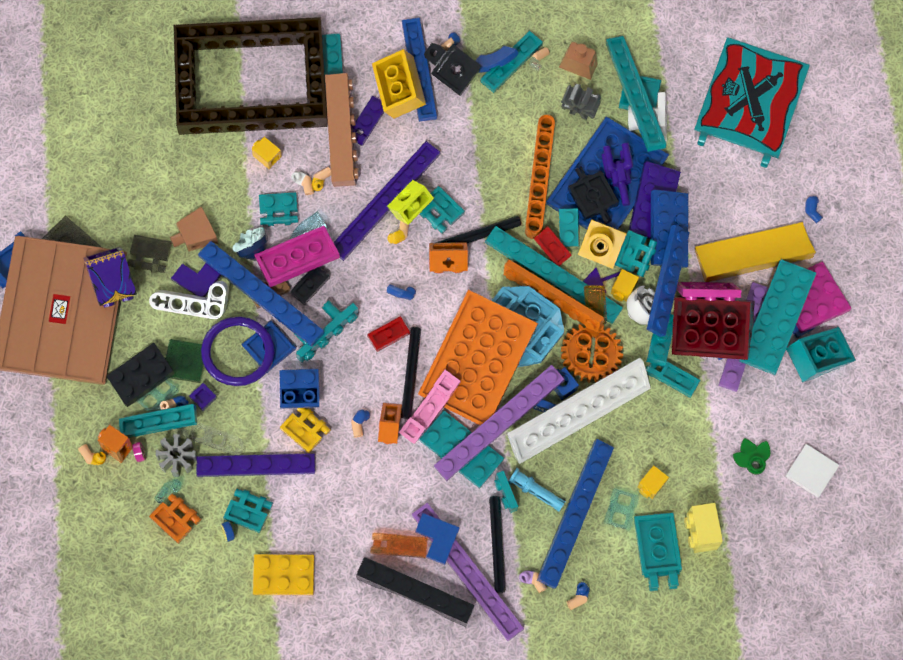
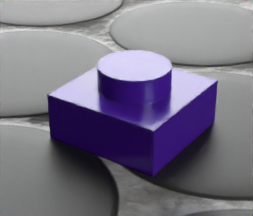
[189,383,217,411]

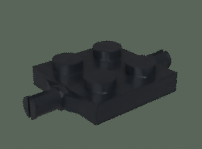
[568,166,619,224]

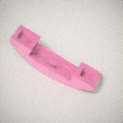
[399,370,461,444]

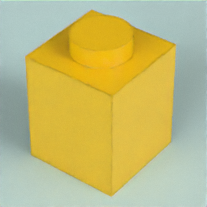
[252,136,282,169]
[610,269,639,302]
[638,465,669,499]

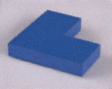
[415,513,460,565]

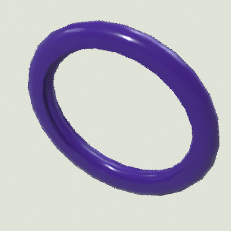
[201,317,275,386]

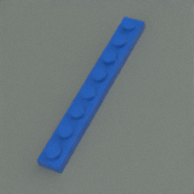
[198,241,324,347]
[537,439,614,589]

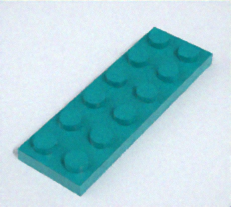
[739,259,816,376]

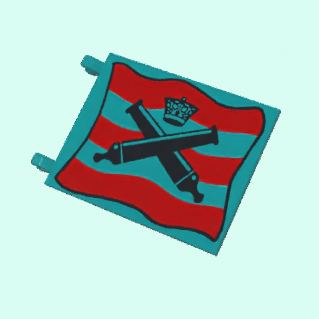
[694,37,810,168]

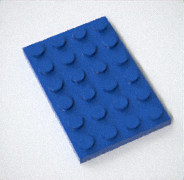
[546,117,669,230]

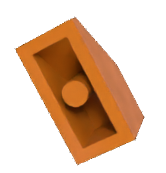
[378,403,402,444]

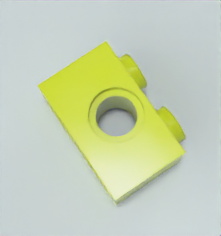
[387,180,434,225]

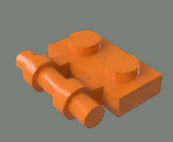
[149,493,202,544]

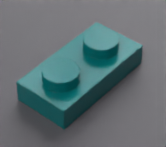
[559,208,579,247]
[494,471,518,513]

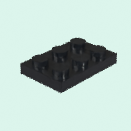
[106,343,175,407]

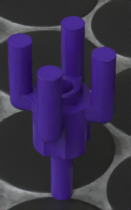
[601,143,633,206]

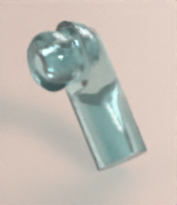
[154,479,181,503]

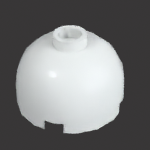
[626,286,655,325]

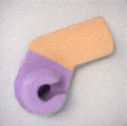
[519,570,547,593]

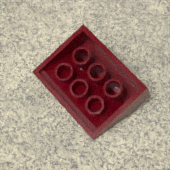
[672,296,755,360]

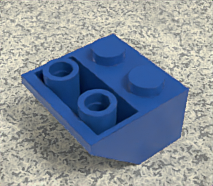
[279,369,320,409]

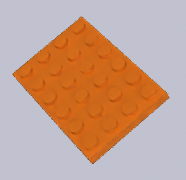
[418,290,539,426]

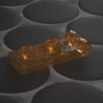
[370,533,427,559]

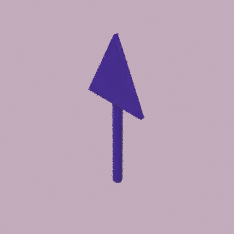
[583,268,629,293]

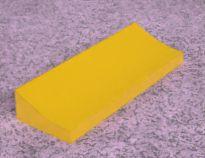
[694,222,816,282]

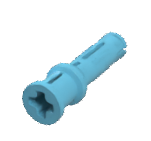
[508,468,566,512]

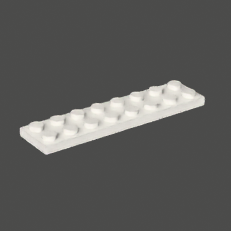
[507,358,651,464]

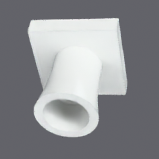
[628,92,667,142]

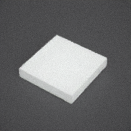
[785,444,839,498]

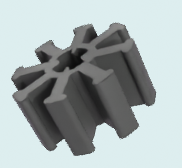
[561,84,601,120]

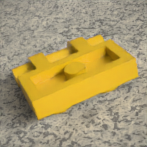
[280,408,331,454]

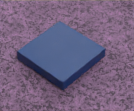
[242,321,296,373]

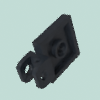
[424,43,483,96]

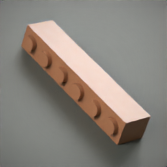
[325,73,359,187]

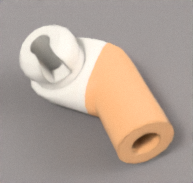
[291,171,314,195]

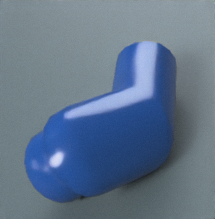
[805,196,823,224]
[387,284,416,300]

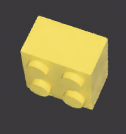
[684,503,723,553]

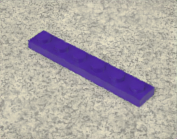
[196,454,315,477]

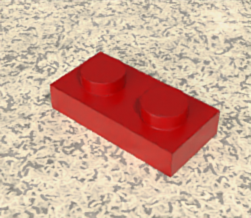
[533,226,572,266]
[367,316,410,352]

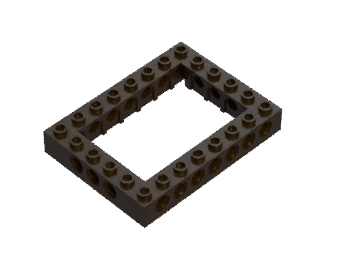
[173,17,327,135]

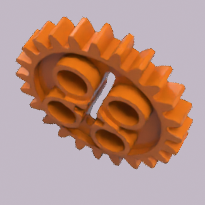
[561,324,623,383]

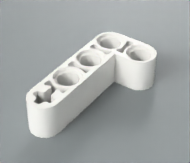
[149,281,229,319]

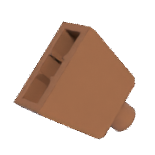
[559,42,598,80]
[170,207,218,251]

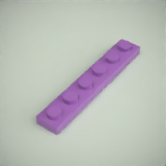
[718,282,769,392]

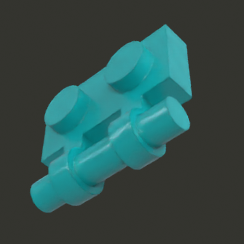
[420,186,465,234]
[259,192,298,227]
[615,230,657,277]
[223,489,273,533]

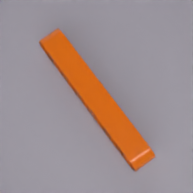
[525,115,555,239]

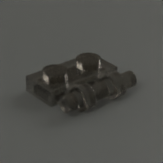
[127,234,172,274]

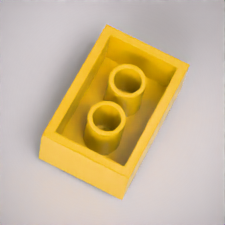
[372,49,426,119]

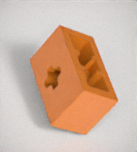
[429,243,468,273]
[97,425,133,463]

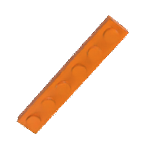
[503,260,604,333]

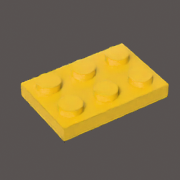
[253,554,314,595]

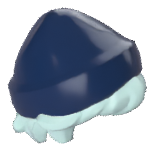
[233,227,268,261]

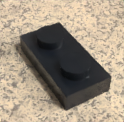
[290,267,330,305]

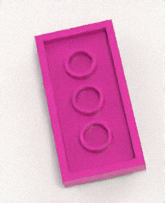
[255,225,340,287]

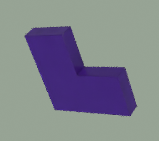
[171,263,221,297]

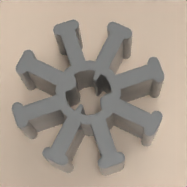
[155,434,197,477]

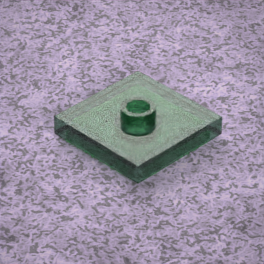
[165,339,204,383]

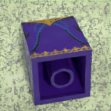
[83,247,137,308]

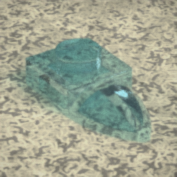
[290,211,328,239]

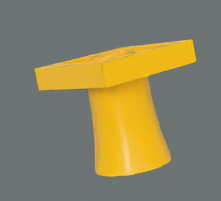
[578,219,627,269]

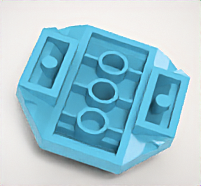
[491,286,564,368]

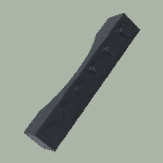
[356,557,475,627]

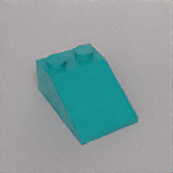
[786,327,856,382]

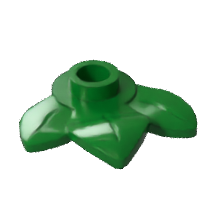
[733,438,771,475]

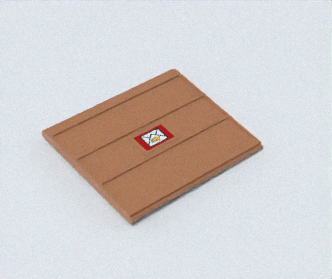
[0,236,127,385]

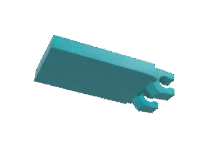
[634,513,682,592]

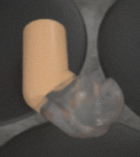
[529,47,550,72]

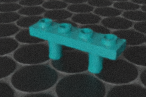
[294,301,358,363]

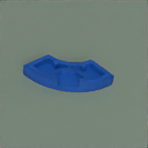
[475,46,519,73]

